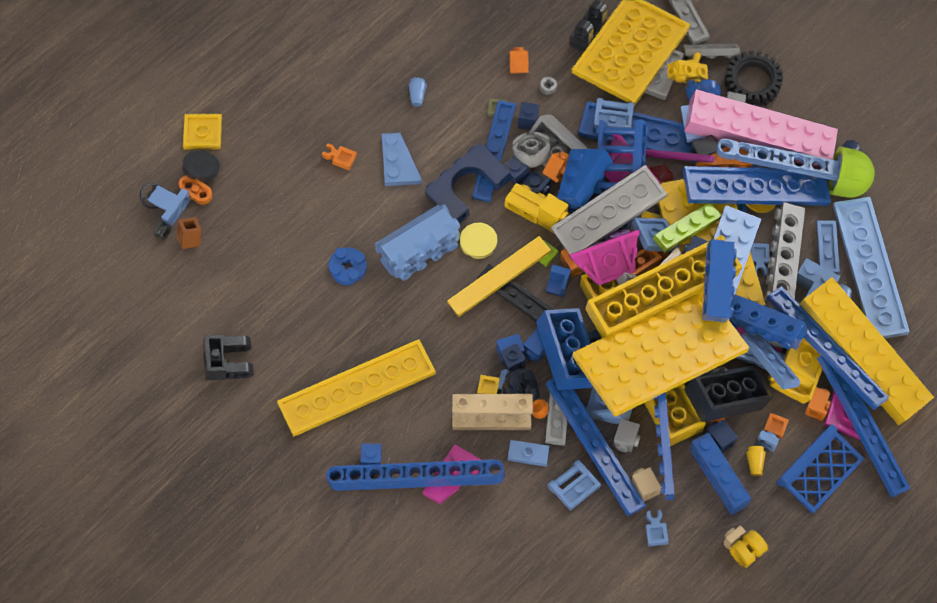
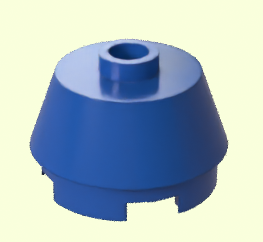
[685,80,722,103]

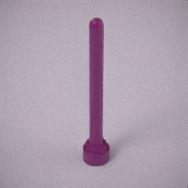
[630,144,715,163]

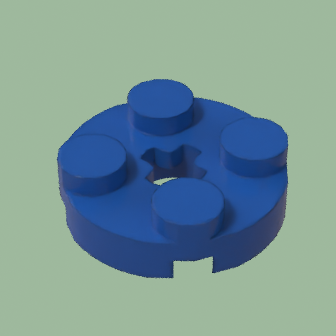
[329,247,367,285]

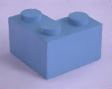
[796,258,840,298]

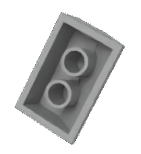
[527,114,588,167]

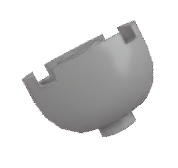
[513,132,550,167]

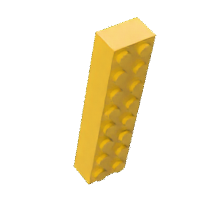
[585,235,742,338]
[799,277,934,426]

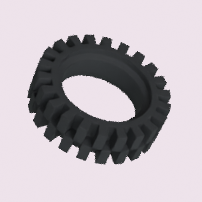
[724,51,783,107]

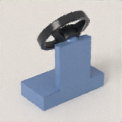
[139,183,191,227]

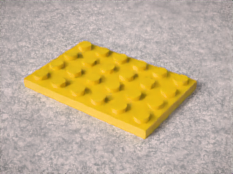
[572,0,690,106]

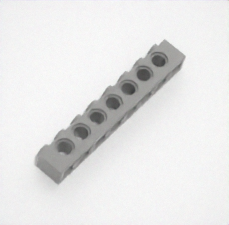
[764,202,805,349]

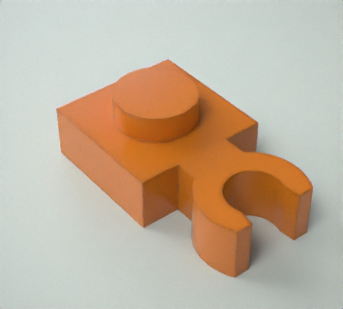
[322,144,357,171]

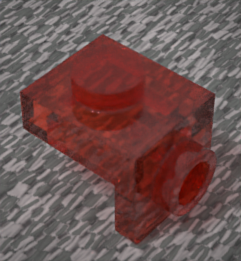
[648,165,674,183]

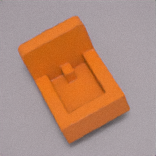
[509,47,529,73]

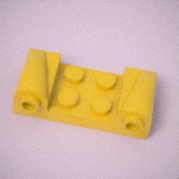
[768,337,822,404]

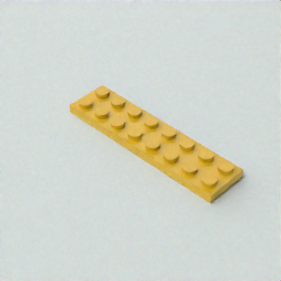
[277,339,436,437]

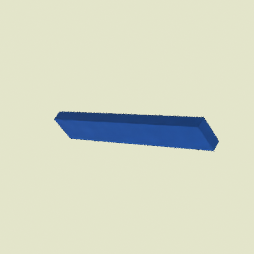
[472,100,516,203]

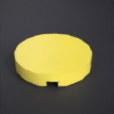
[460,223,497,259]

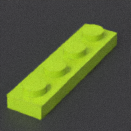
[653,203,722,252]

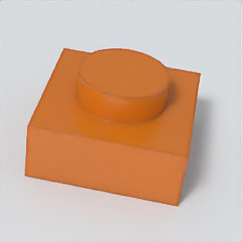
[764,413,789,439]

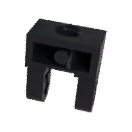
[569,0,608,53]
[203,335,254,380]

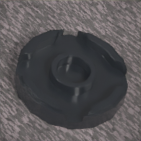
[182,150,220,181]

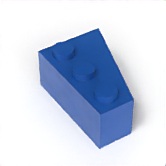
[557,149,613,209]

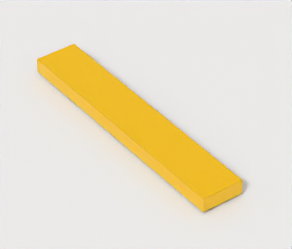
[447,236,551,317]

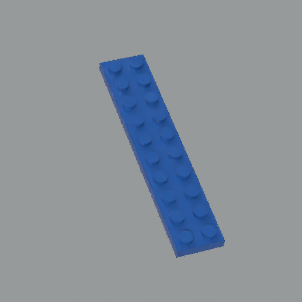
[578,101,764,168]

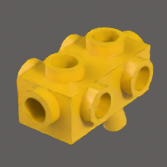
[667,52,708,83]

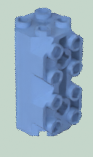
[375,204,460,281]

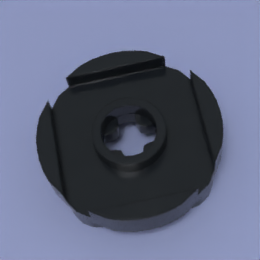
[502,369,540,402]

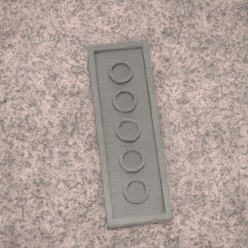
[551,165,667,254]

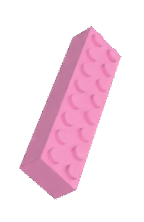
[684,90,838,170]

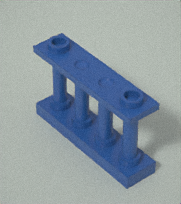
[594,120,648,196]

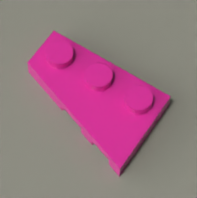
[823,391,860,440]
[423,444,481,504]

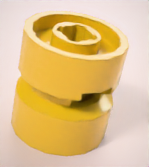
[729,530,768,568]

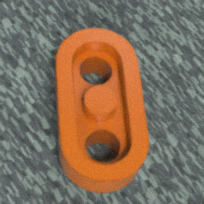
[179,175,213,205]

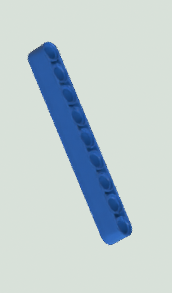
[326,460,505,491]

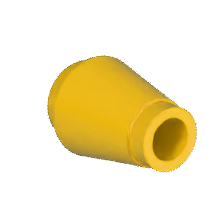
[746,446,766,476]

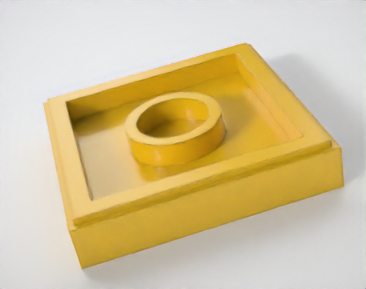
[183,114,222,150]

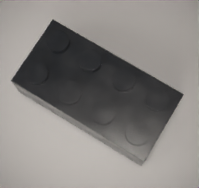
[684,365,773,422]

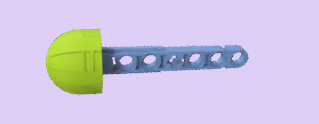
[716,139,875,198]

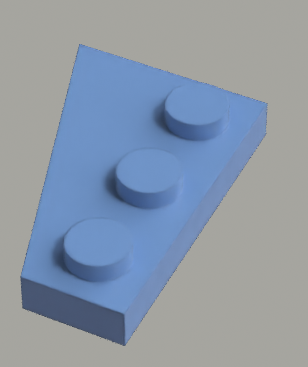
[382,133,422,186]

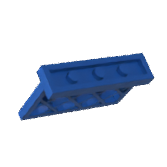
[776,424,865,514]

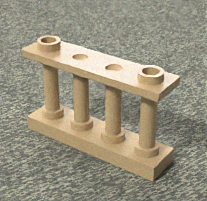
[452,394,533,430]

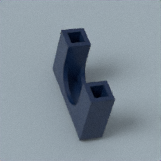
[424,143,511,224]

